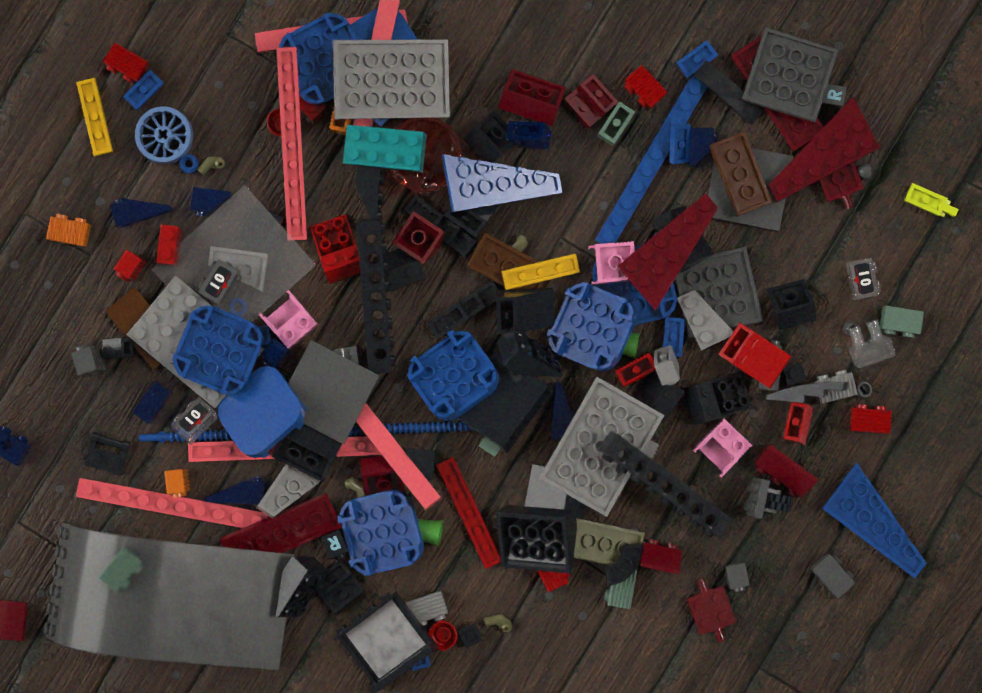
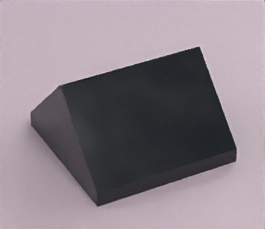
[405,448,436,481]

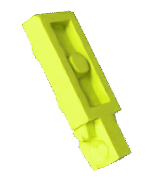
[904,183,959,217]

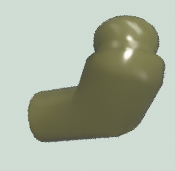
[197,156,225,175]
[511,235,528,252]
[344,477,366,498]
[484,614,512,633]

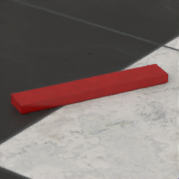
[436,457,501,569]

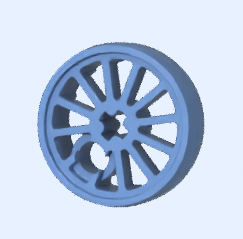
[135,106,193,165]

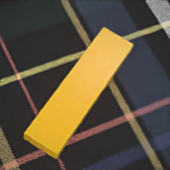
[76,78,113,157]
[501,253,580,290]

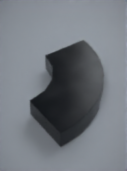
[605,544,642,586]

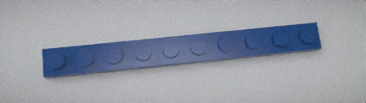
[595,76,707,244]

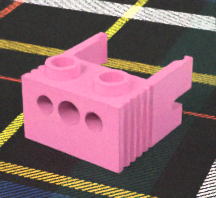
[588,241,635,285]
[260,290,319,349]
[693,419,752,477]

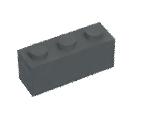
[71,345,107,377]

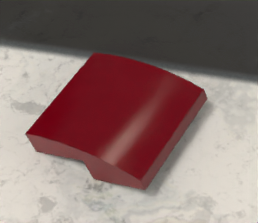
[563,74,618,129]
[0,600,28,641]

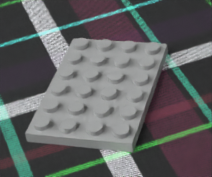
[333,40,450,119]
[127,275,265,408]
[539,377,664,517]

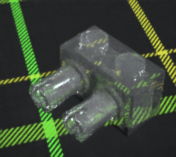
[848,319,896,368]

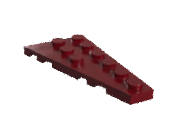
[768,97,880,202]
[617,193,718,311]

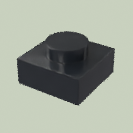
[458,622,484,648]

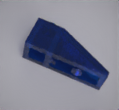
[110,198,174,229]
[550,382,574,440]
[205,477,266,504]

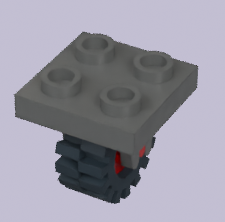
[744,477,793,519]

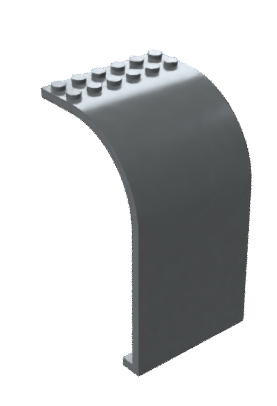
[44,522,295,670]

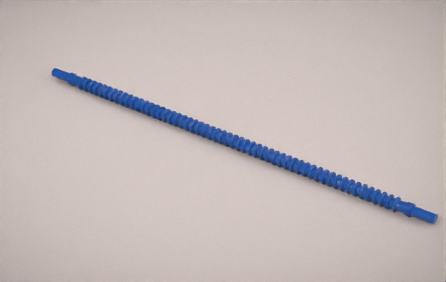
[139,421,473,443]

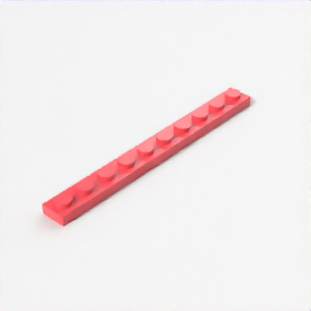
[276,47,307,241]
[188,436,381,462]
[76,478,268,528]

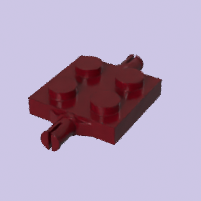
[819,162,864,209]
[686,578,736,643]

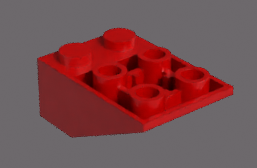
[310,214,361,284]
[718,323,792,389]

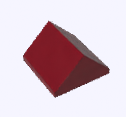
[393,211,445,264]

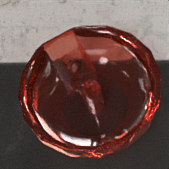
[389,117,463,193]

